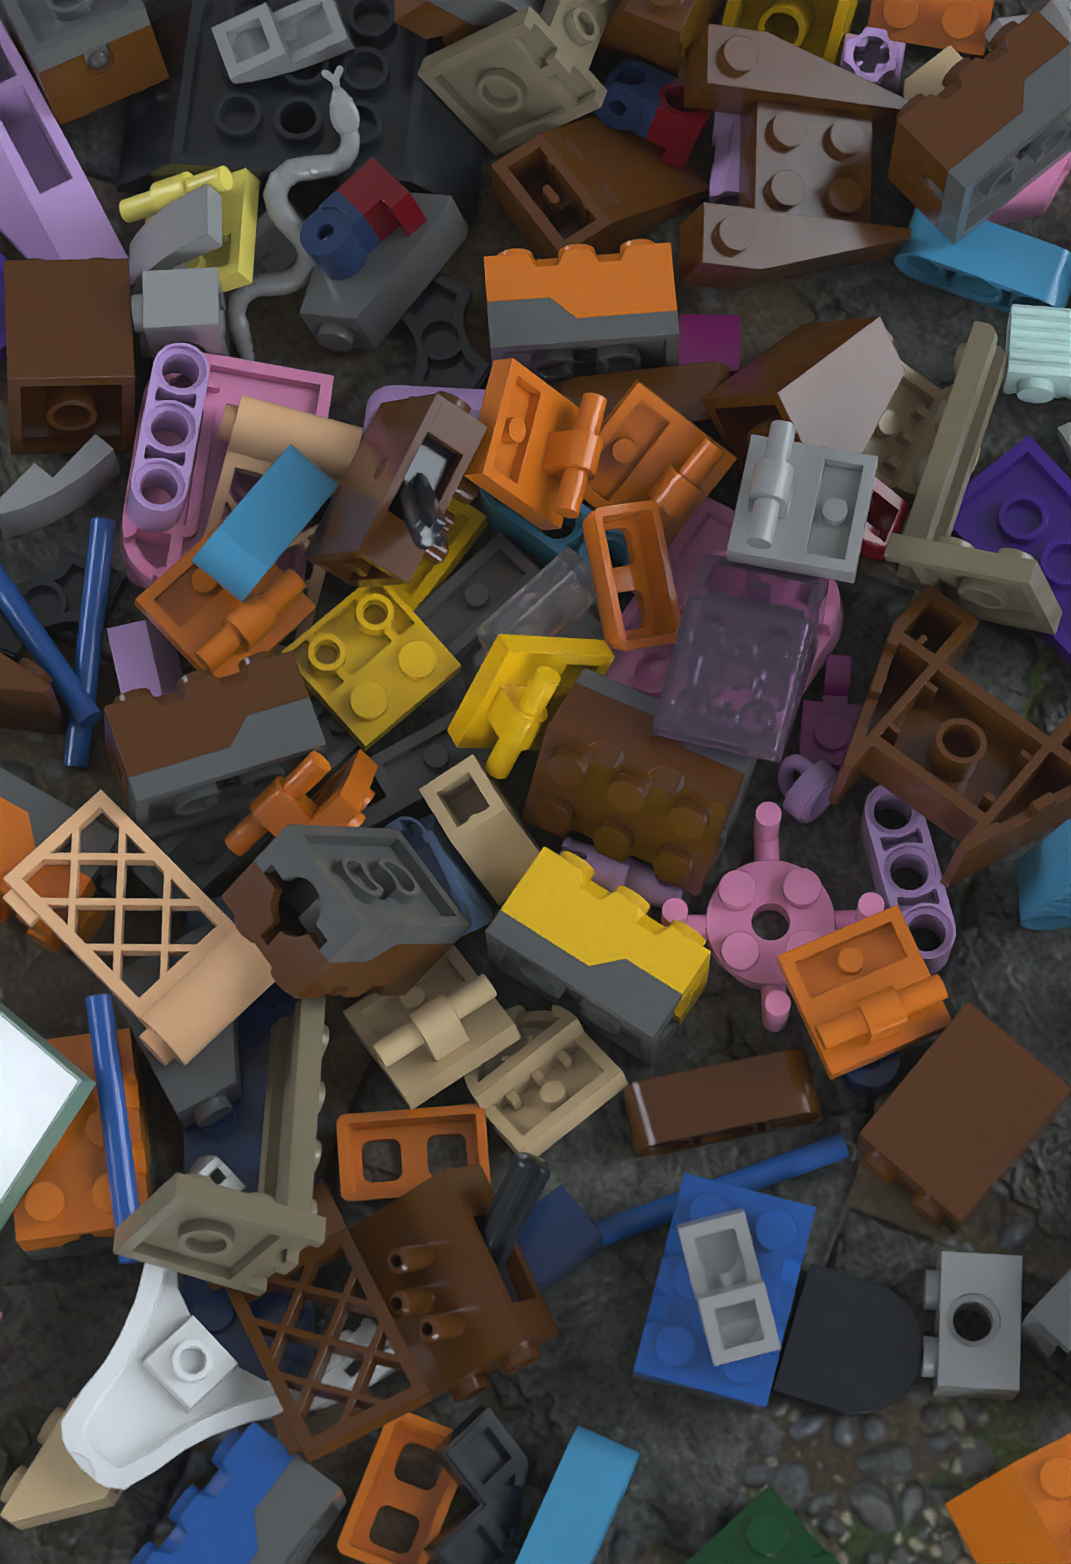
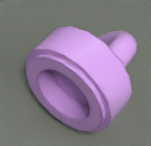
[777,754,838,824]

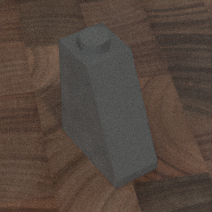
[299,192,469,352]
[111,922,242,1128]

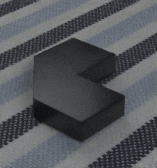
[424,1406,528,1564]

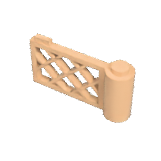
[204,395,363,655]
[3,790,275,1066]

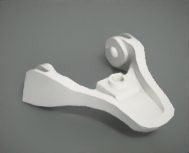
[61,1155,398,1489]

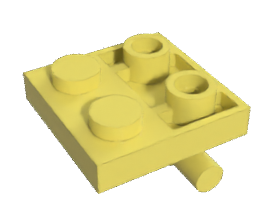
[119,166,260,293]

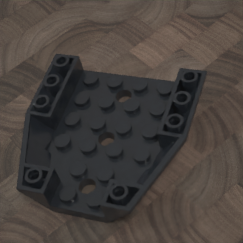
[117,0,485,220]

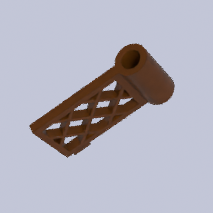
[207,1179,433,1463]

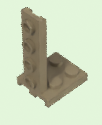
[417,0,615,156]
[884,321,1063,635]
[113,997,329,1296]

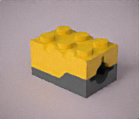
[485,846,711,1069]

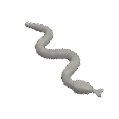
[226,65,360,361]

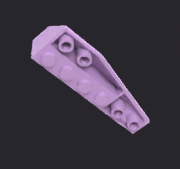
[0,20,132,314]

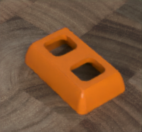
[582,500,684,651]
[336,1104,491,1202]
[337,1412,458,1564]

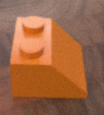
[944,1433,1071,1564]

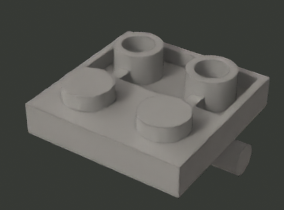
[727,420,879,583]

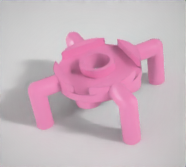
[661,802,884,1032]

